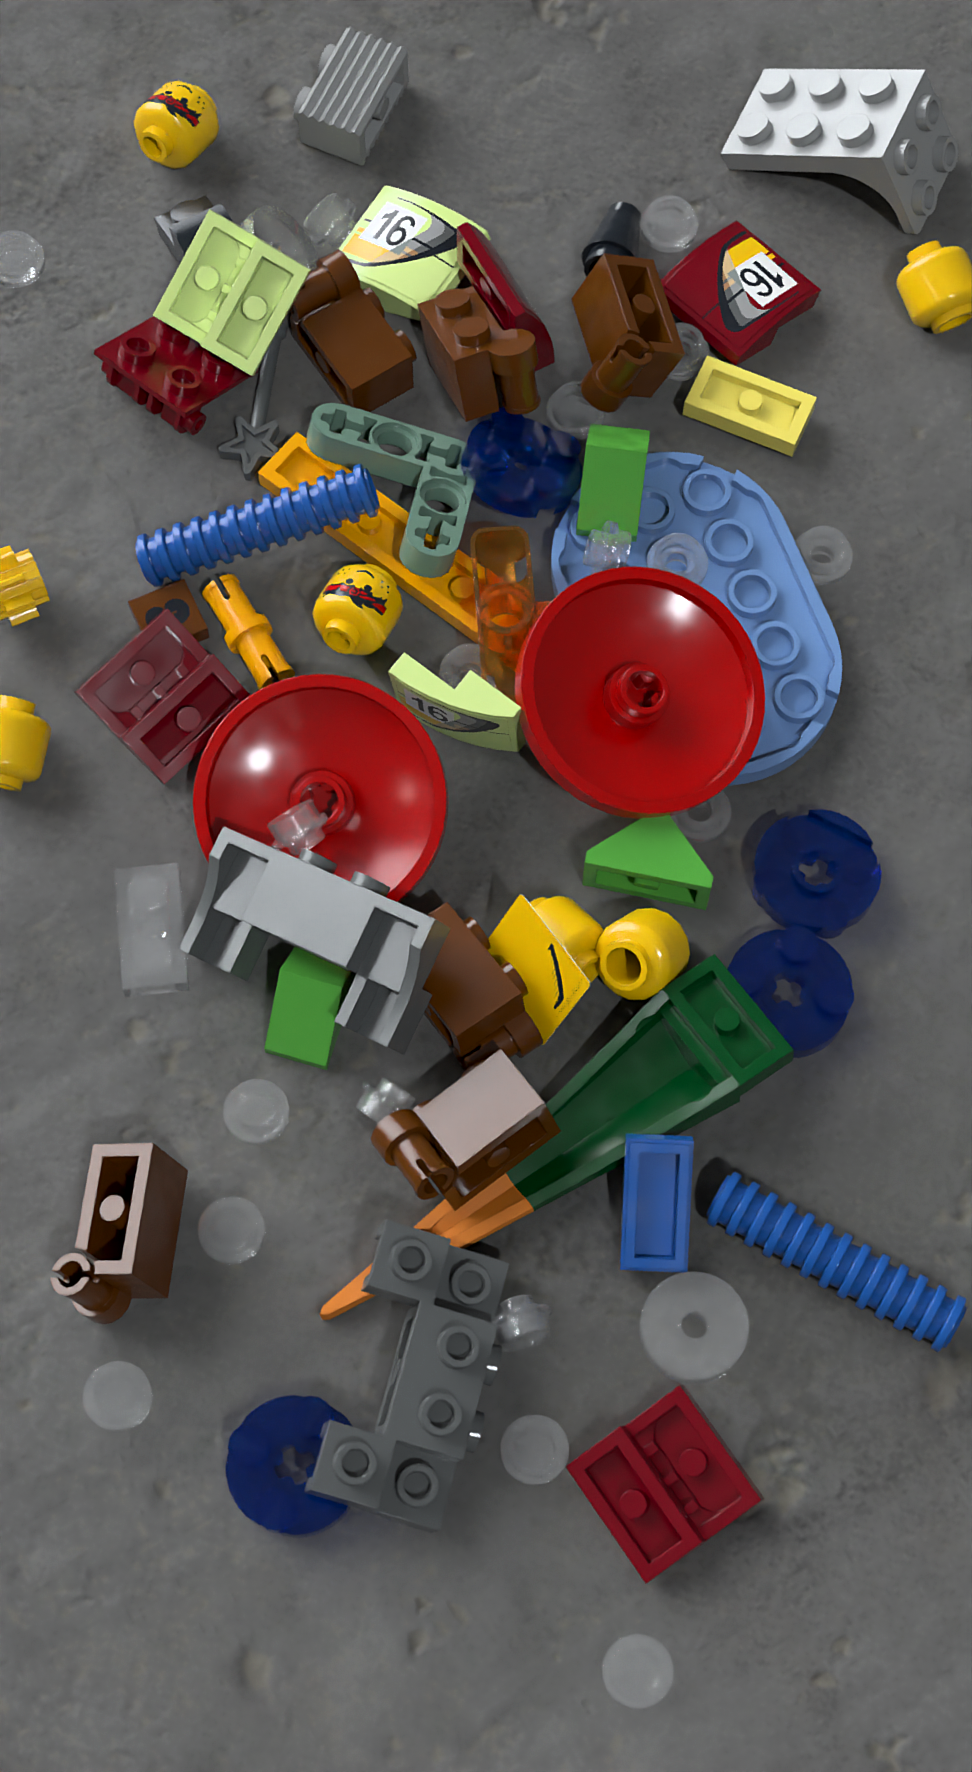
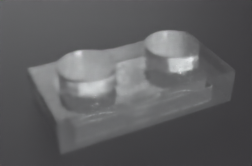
[114,863,189,997]

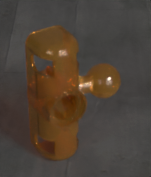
[470,526,552,703]

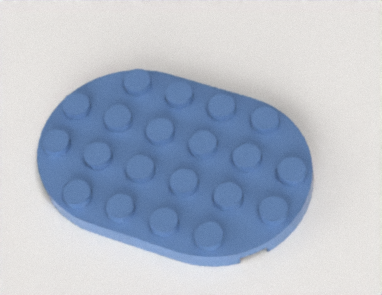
[551,452,842,786]

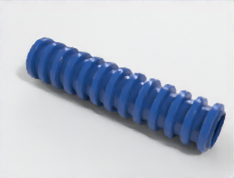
[135,463,380,587]
[706,1171,967,1352]

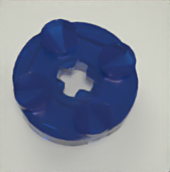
[461,408,582,518]
[752,809,882,939]
[728,926,854,1058]
[225,1395,353,1538]

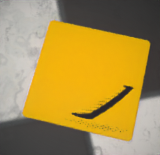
[488,894,590,1045]

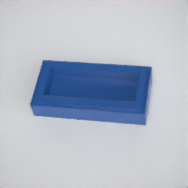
[620,1133,694,1273]

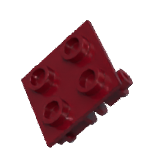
[94,316,259,435]

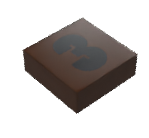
[128,579,210,642]

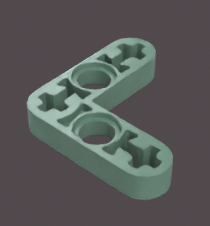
[306,403,479,578]

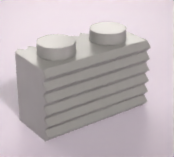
[293,27,409,166]

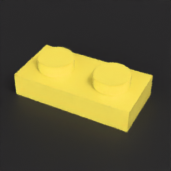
[683,356,817,457]

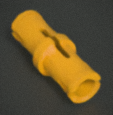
[202,574,295,690]

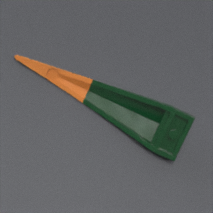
[320,954,794,1320]

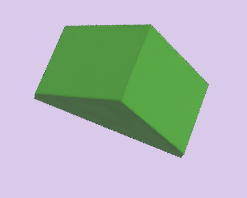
[576,424,650,542]
[582,815,714,910]
[264,947,356,1070]

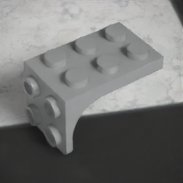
[721,69,958,234]

